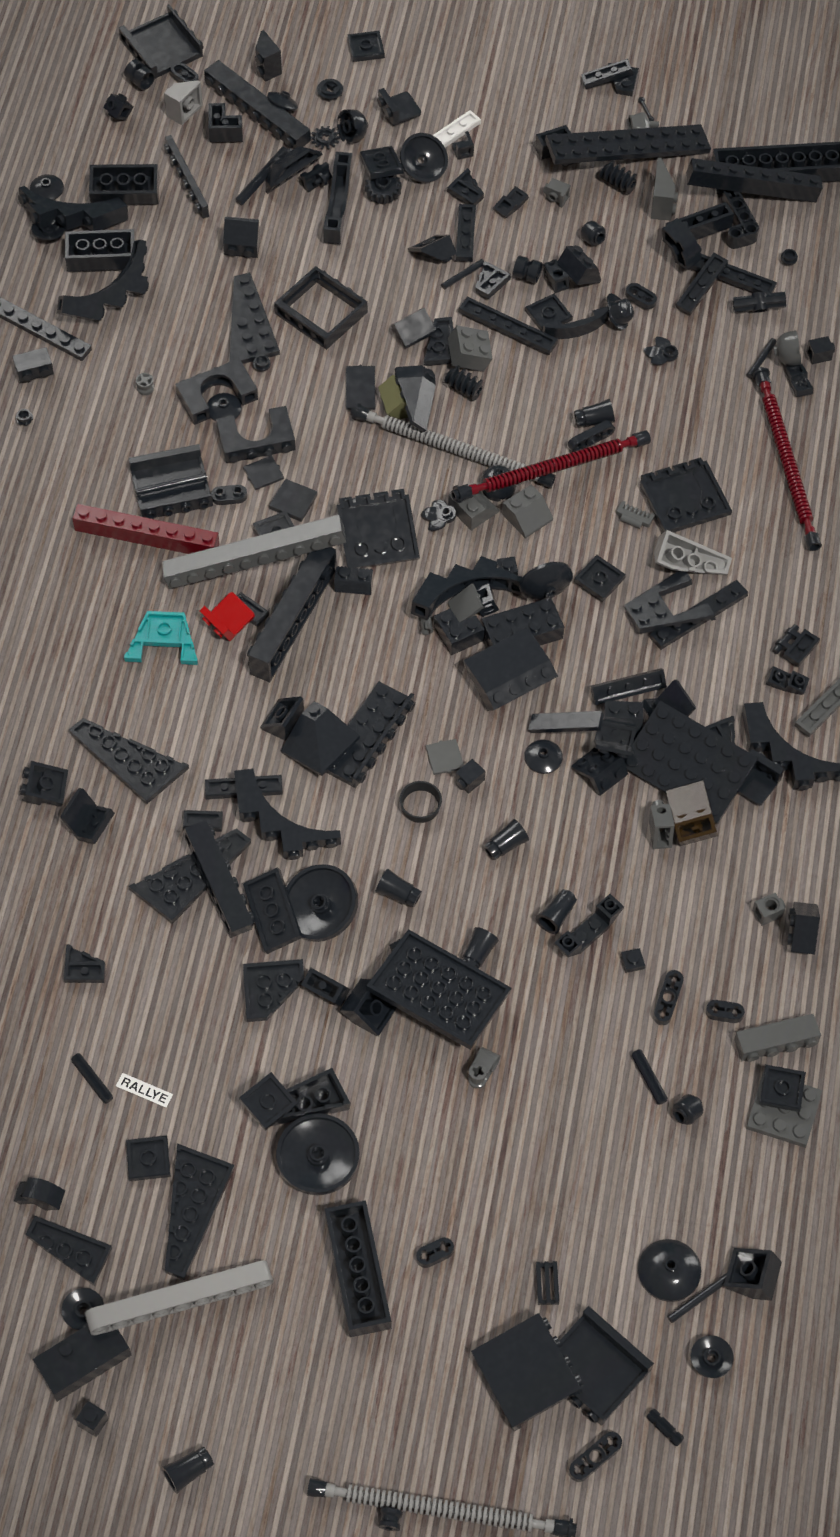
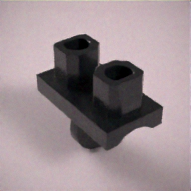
[300,162,332,192]

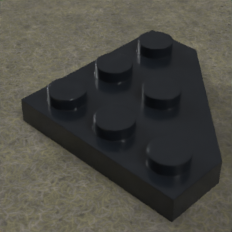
[243,959,304,1022]

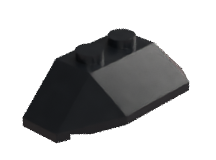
[266,146,323,194]

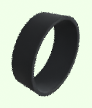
[399,781,442,823]

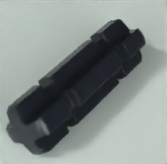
[647,1409,684,1446]

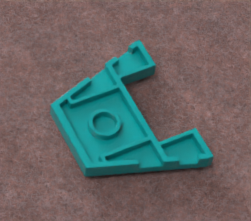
[124,611,198,665]

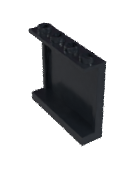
[118,4,204,79]
[128,444,213,519]
[559,1306,654,1426]
[471,1313,583,1432]

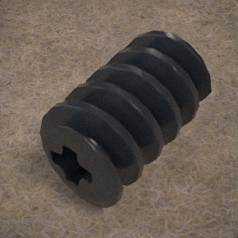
[600,160,637,194]
[444,365,483,401]

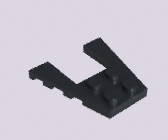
[624,571,716,634]

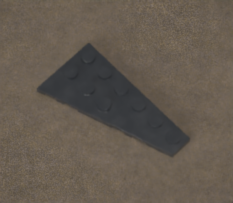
[128,828,251,924]

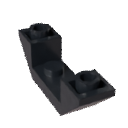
[554,894,624,957]

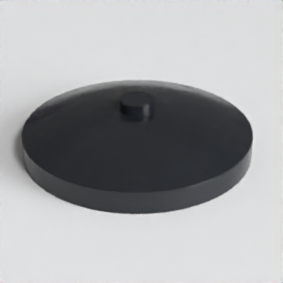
[286,864,358,942]
[276,1114,360,1195]

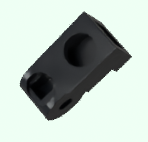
[542,259,569,293]

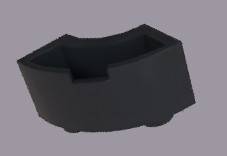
[662,218,702,270]

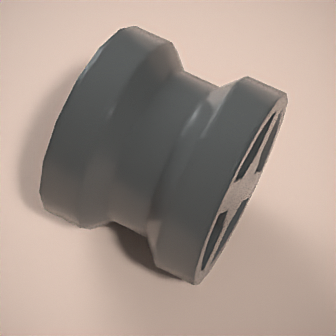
[136,373,154,395]

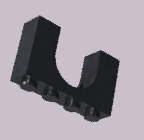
[175,358,258,425]
[216,406,296,463]

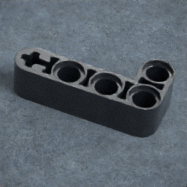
[721,190,759,249]

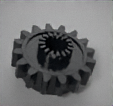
[365,175,402,204]

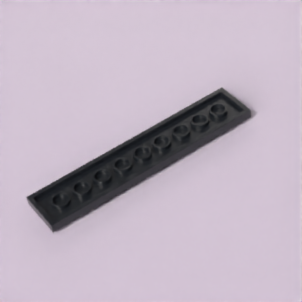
[545,124,711,164]

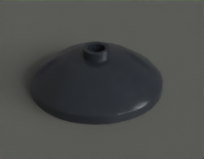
[400,133,448,183]
[519,562,573,601]
[638,1239,701,1302]

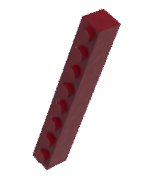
[72,504,220,554]

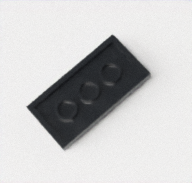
[243,867,303,954]

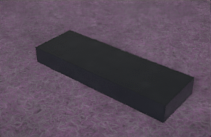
[581,59,633,89]

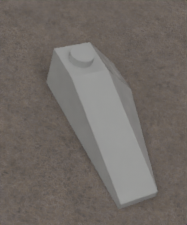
[654,530,732,575]

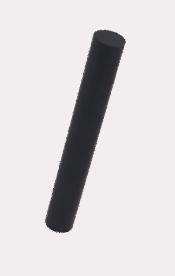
[441,259,485,290]
[746,338,777,379]

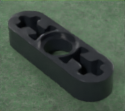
[567,420,615,452]
[653,970,684,1025]
[569,1432,622,1482]

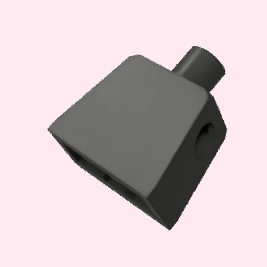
[649,800,675,849]

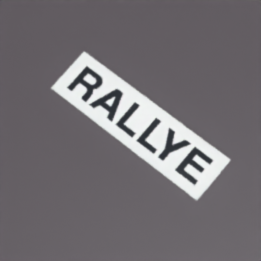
[116,1073,173,1107]

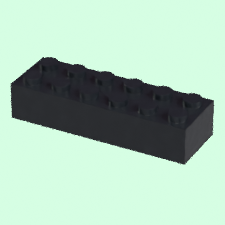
[324,1200,392,1337]

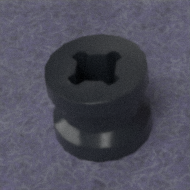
[378,1507,403,1531]

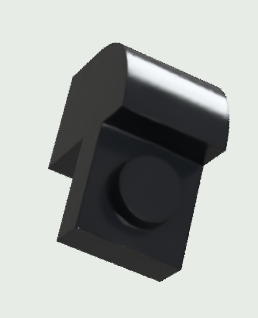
[14,1177,66,1211]

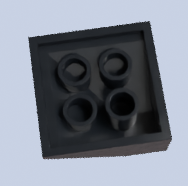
[281,701,360,776]

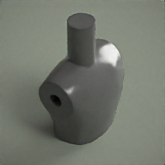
[627,112,659,129]

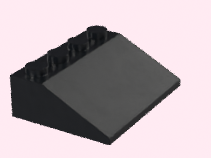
[463,627,558,711]

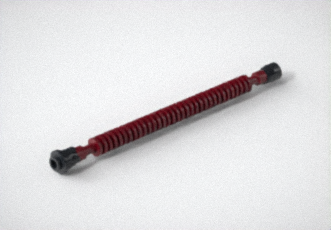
[753,367,822,551]
[451,430,651,503]

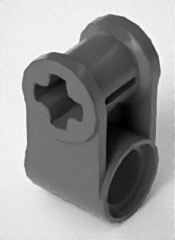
[468,1047,500,1088]

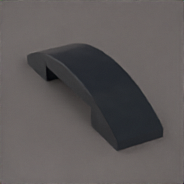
[543,306,609,339]

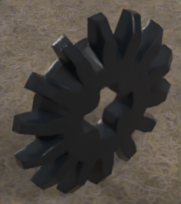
[311,126,340,149]

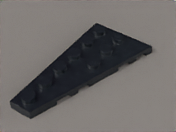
[229,272,280,364]
[69,718,189,804]
[165,1143,235,1280]

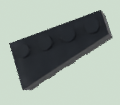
[272,1068,351,1126]

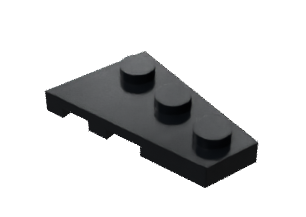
[424,317,454,366]

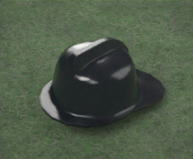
[607,293,634,330]

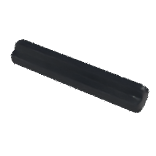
[632,1049,668,1105]
[71,1053,113,1104]

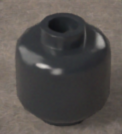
[581,221,606,246]
[673,1094,704,1125]

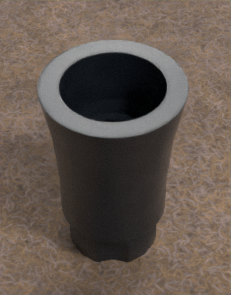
[574,399,615,427]
[483,819,529,860]
[375,869,422,907]
[535,889,577,934]
[462,927,499,969]
[161,1447,214,1494]

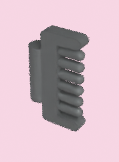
[616,501,655,529]

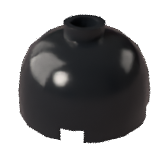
[337,109,368,144]
[480,465,516,502]

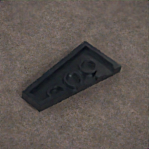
[26,1216,112,1286]

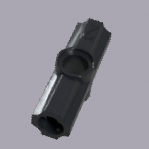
[733,292,786,313]

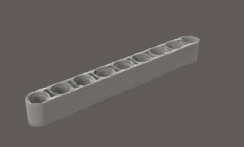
[85,1261,274,1335]

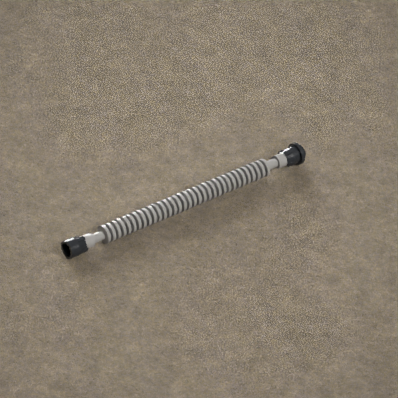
[350,403,556,488]
[307,1478,577,1537]

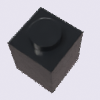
[806,336,835,364]
[455,759,486,794]
[75,1401,108,1437]

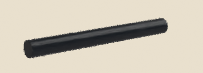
[135,473,207,496]
[667,1273,727,1323]

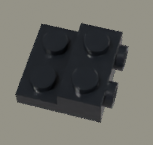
[19,761,68,807]

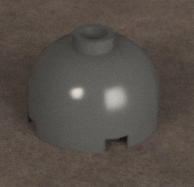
[773,330,801,366]

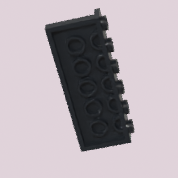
[326,681,416,788]

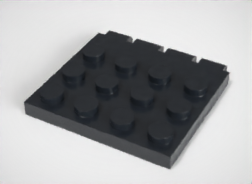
[640,457,732,533]
[336,489,420,569]

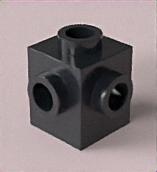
[103,93,134,121]

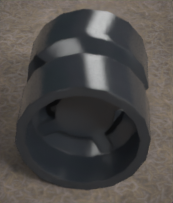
[124,59,155,90]
[512,255,543,284]

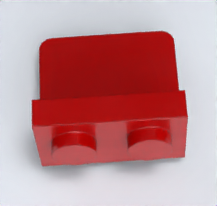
[200,592,255,641]

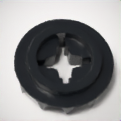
[317,79,343,101]

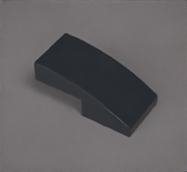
[493,186,529,218]
[785,364,814,397]

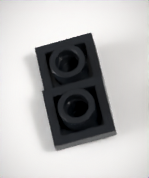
[766,666,810,695]

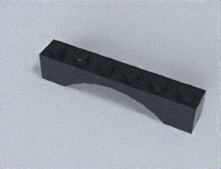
[323,152,353,244]

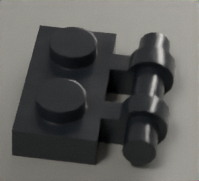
[772,624,820,667]

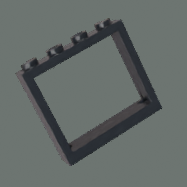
[274,266,368,350]

